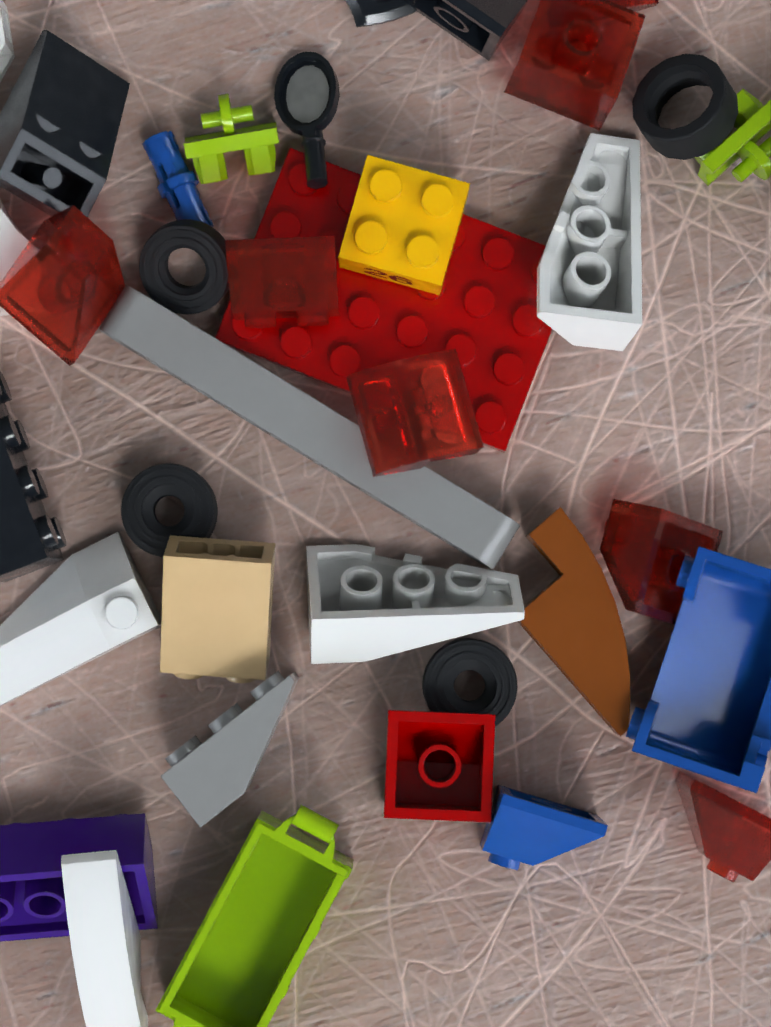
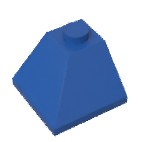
[480,785,608,870]

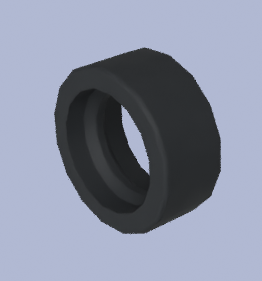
[632,54,738,160]

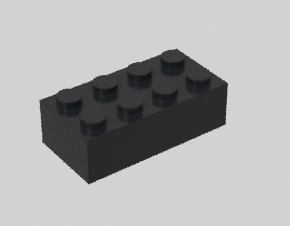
[0,371,67,582]

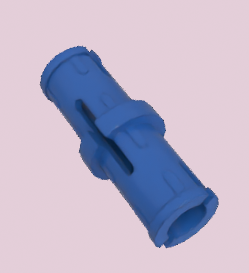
[142,131,214,227]

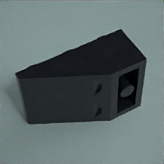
[0,30,130,226]

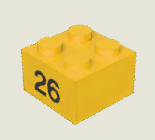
[338,155,470,295]

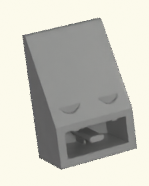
[161,671,299,828]

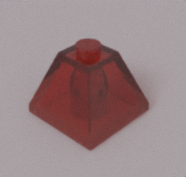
[0,205,125,366]
[600,499,723,625]
[675,771,771,883]

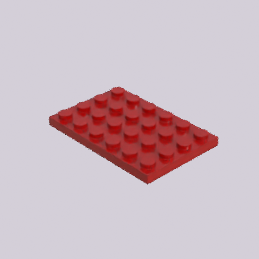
[215,148,552,453]

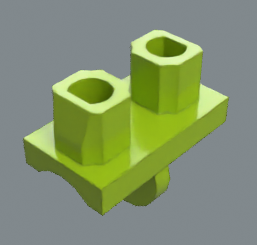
[695,89,771,186]
[183,93,279,184]

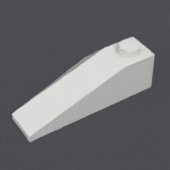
[537,133,642,351]
[0,532,161,706]
[306,544,525,664]

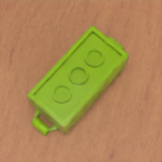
[155,805,354,1027]

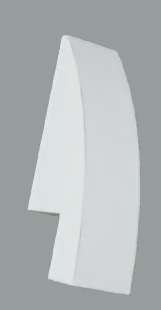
[61,850,148,1027]

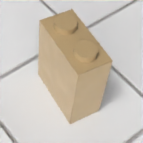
[160,535,275,683]

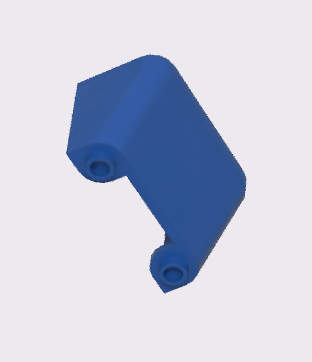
[626,546,771,794]

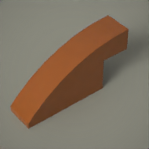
[517,507,630,737]

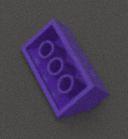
[0,813,158,942]

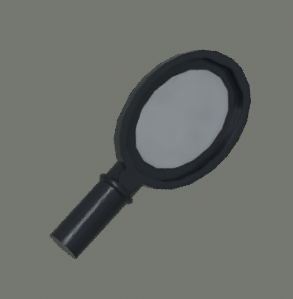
[274,52,340,189]

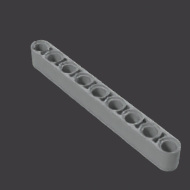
[98,285,520,570]

